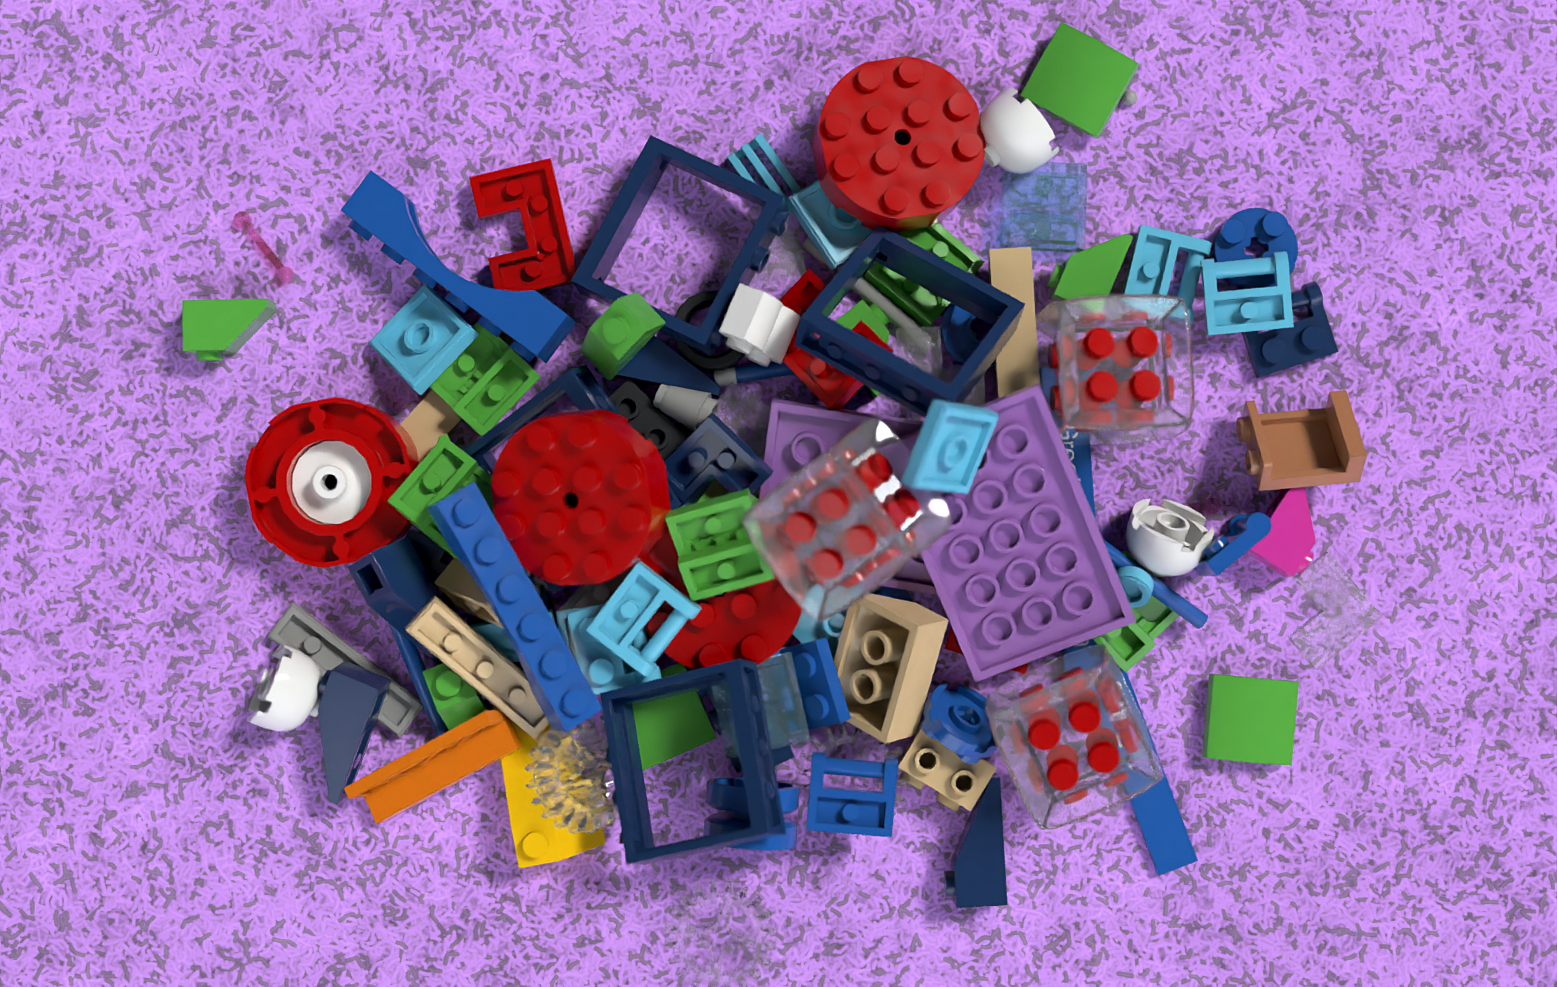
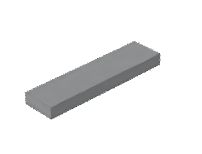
[267,603,424,738]

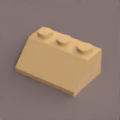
[834,591,949,744]

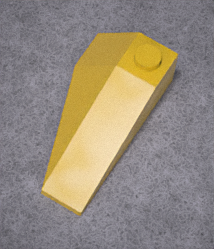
[493,705,606,868]

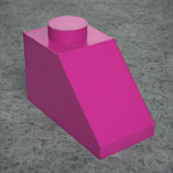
[1247,487,1316,577]

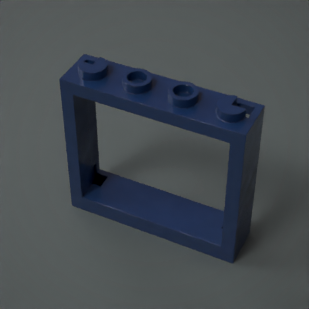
[571,135,790,356]
[794,224,1025,419]
[463,365,682,594]
[600,659,786,864]

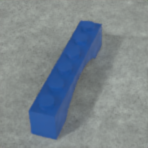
[341,170,576,363]
[427,482,603,732]

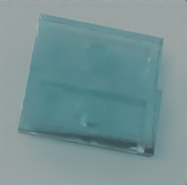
[1000,162,1087,253]
[711,652,811,759]

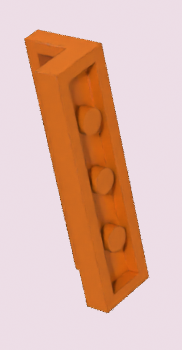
[344,710,523,824]

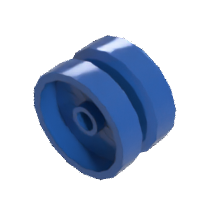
[703,777,800,850]

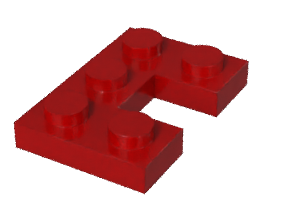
[469,158,577,292]
[780,269,894,410]

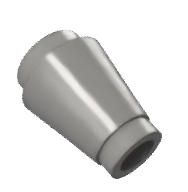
[653,384,719,431]

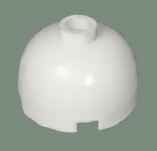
[980,87,1059,174]
[1125,499,1214,577]
[247,644,322,731]

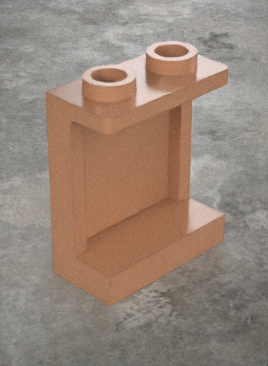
[1236,390,1367,491]

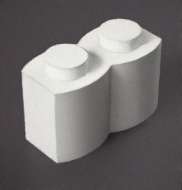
[719,283,800,367]

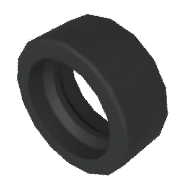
[673,290,745,372]

